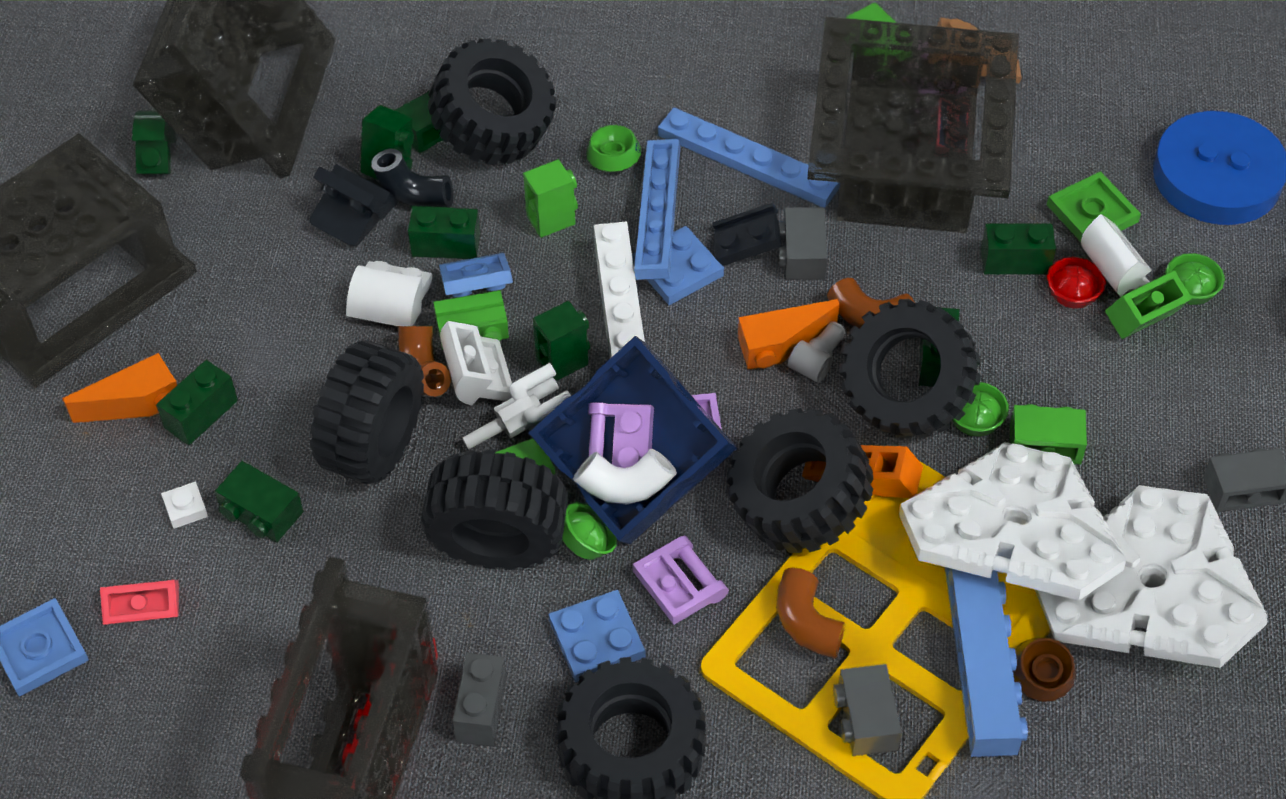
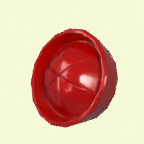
[1047,257,1106,309]

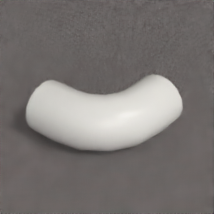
[573,449,677,505]

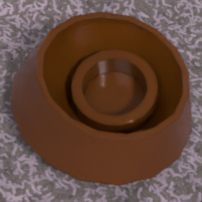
[1013,637,1076,702]

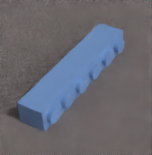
[945,567,1028,757]

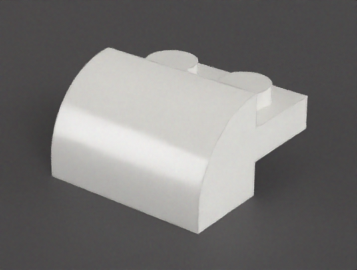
[1081,214,1152,297]
[346,261,432,326]
[440,321,512,405]

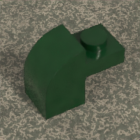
[132,110,176,174]

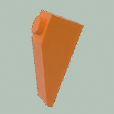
[738,299,840,370]
[62,353,177,423]
[802,445,923,498]

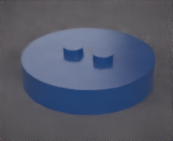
[1153,111,1286,225]

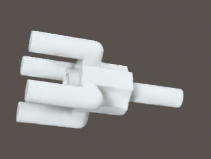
[462,363,571,450]

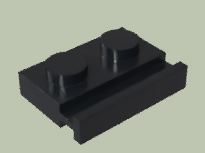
[712,202,782,266]

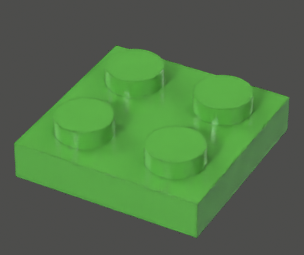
[1047,171,1141,242]

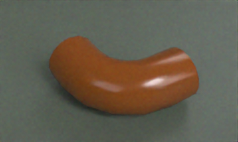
[827,278,915,329]
[398,326,451,397]
[776,568,845,659]

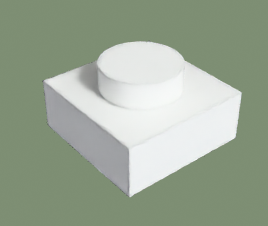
[161,481,208,529]

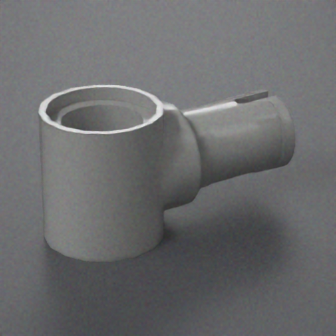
[788,321,845,383]

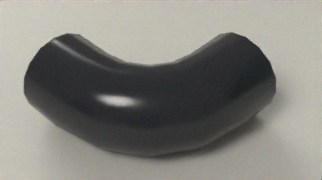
[371,149,454,208]

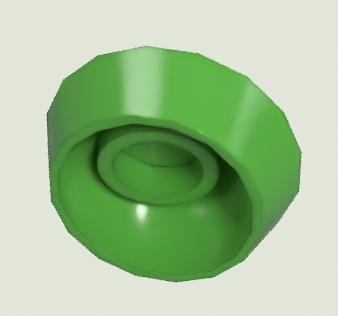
[586,125,641,172]
[1165,253,1225,305]
[952,382,1009,437]
[562,502,617,560]

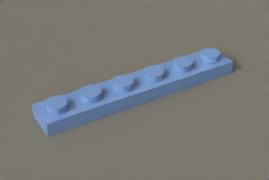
[658,107,841,208]
[634,139,680,280]

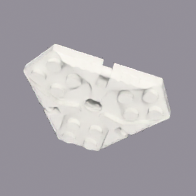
[899,442,1126,600]
[1035,485,1267,668]

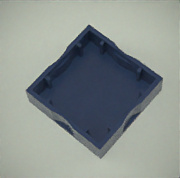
[529,335,737,544]

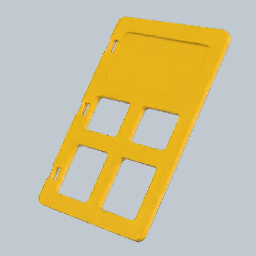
[701,461,1051,799]

